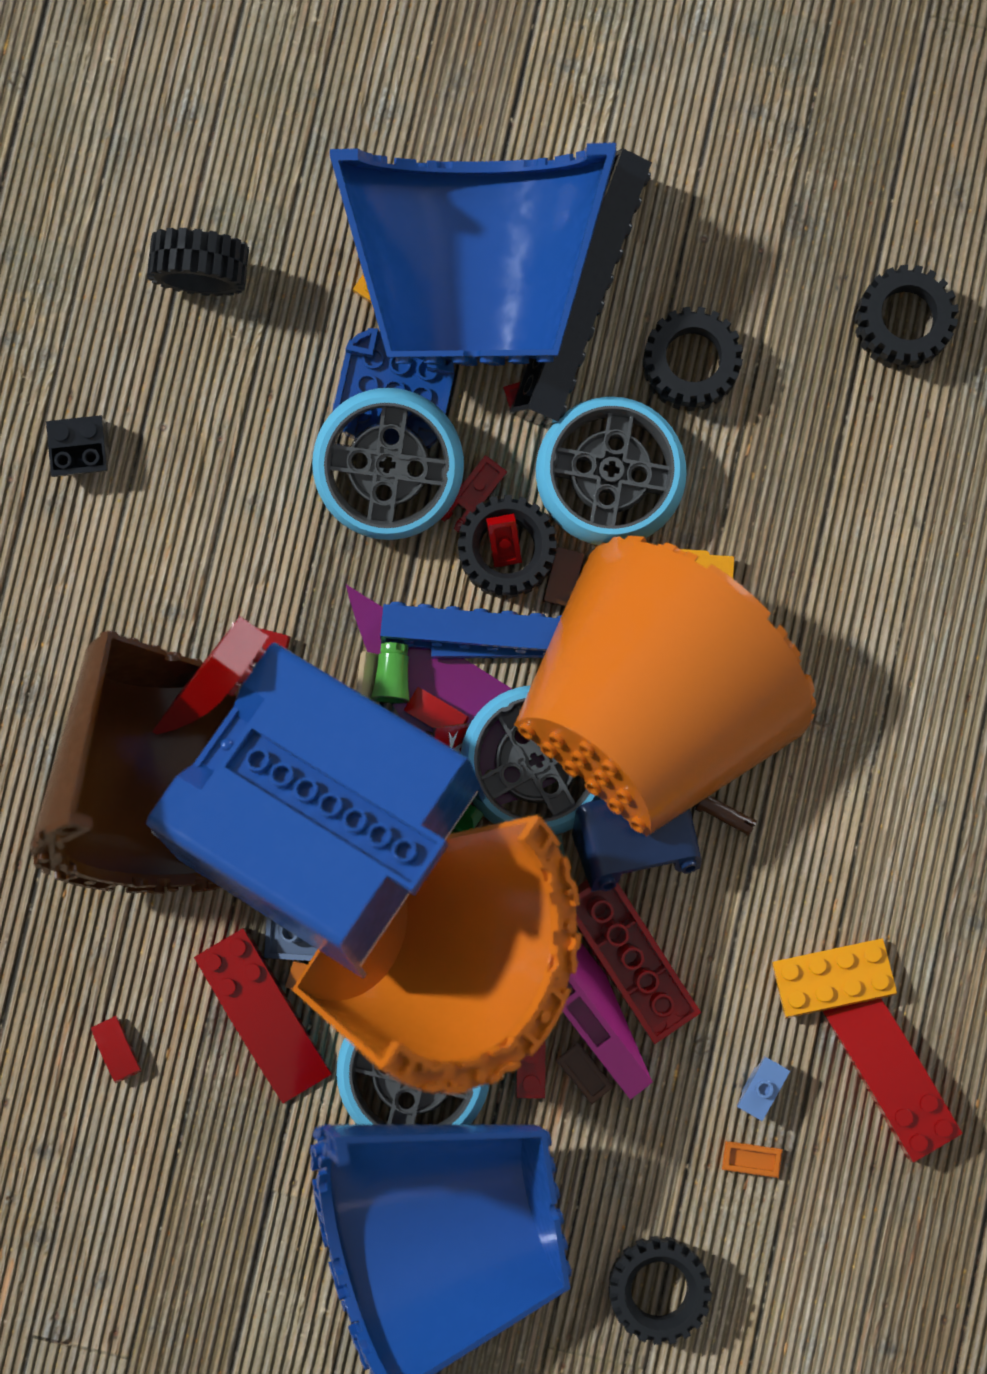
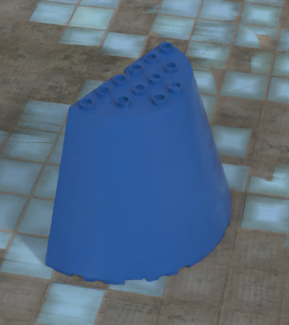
[330,143,616,366]
[310,1125,572,1374]

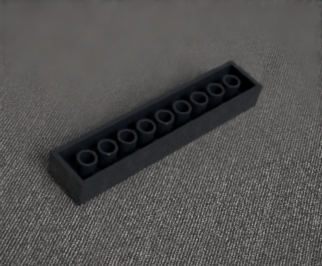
[509,148,652,425]

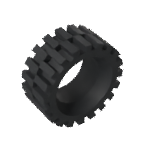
[147,228,249,296]
[855,264,959,370]
[643,307,743,411]
[458,495,557,598]
[608,1236,712,1345]

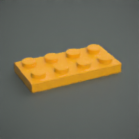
[772,938,897,1019]

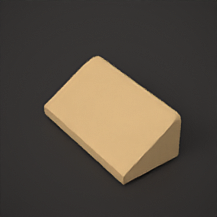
[356,651,380,704]

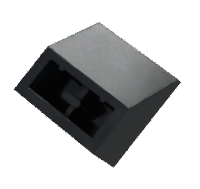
[46,415,110,477]

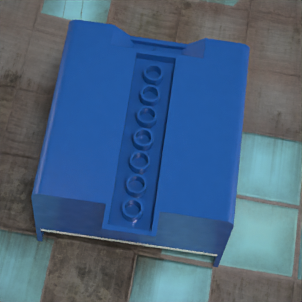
[147,642,486,979]

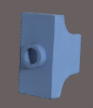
[737,1056,790,1121]

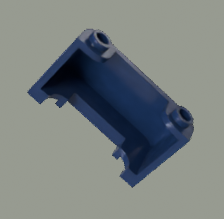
[572,799,702,892]

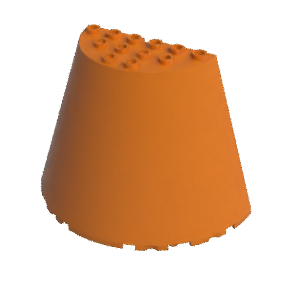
[514,536,816,837]
[292,816,581,1094]

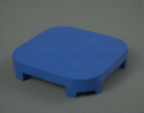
[333,328,454,449]

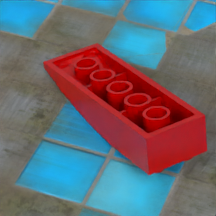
[152,616,269,735]
[575,880,701,1044]
[194,928,332,1103]
[822,998,963,1163]

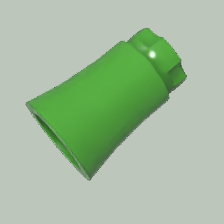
[371,642,410,704]

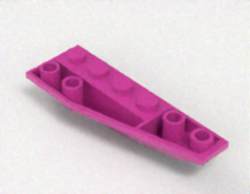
[562,943,653,1100]

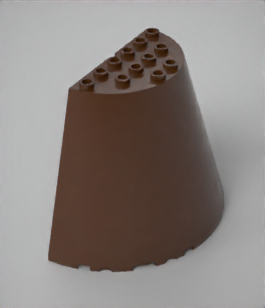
[30,631,239,894]

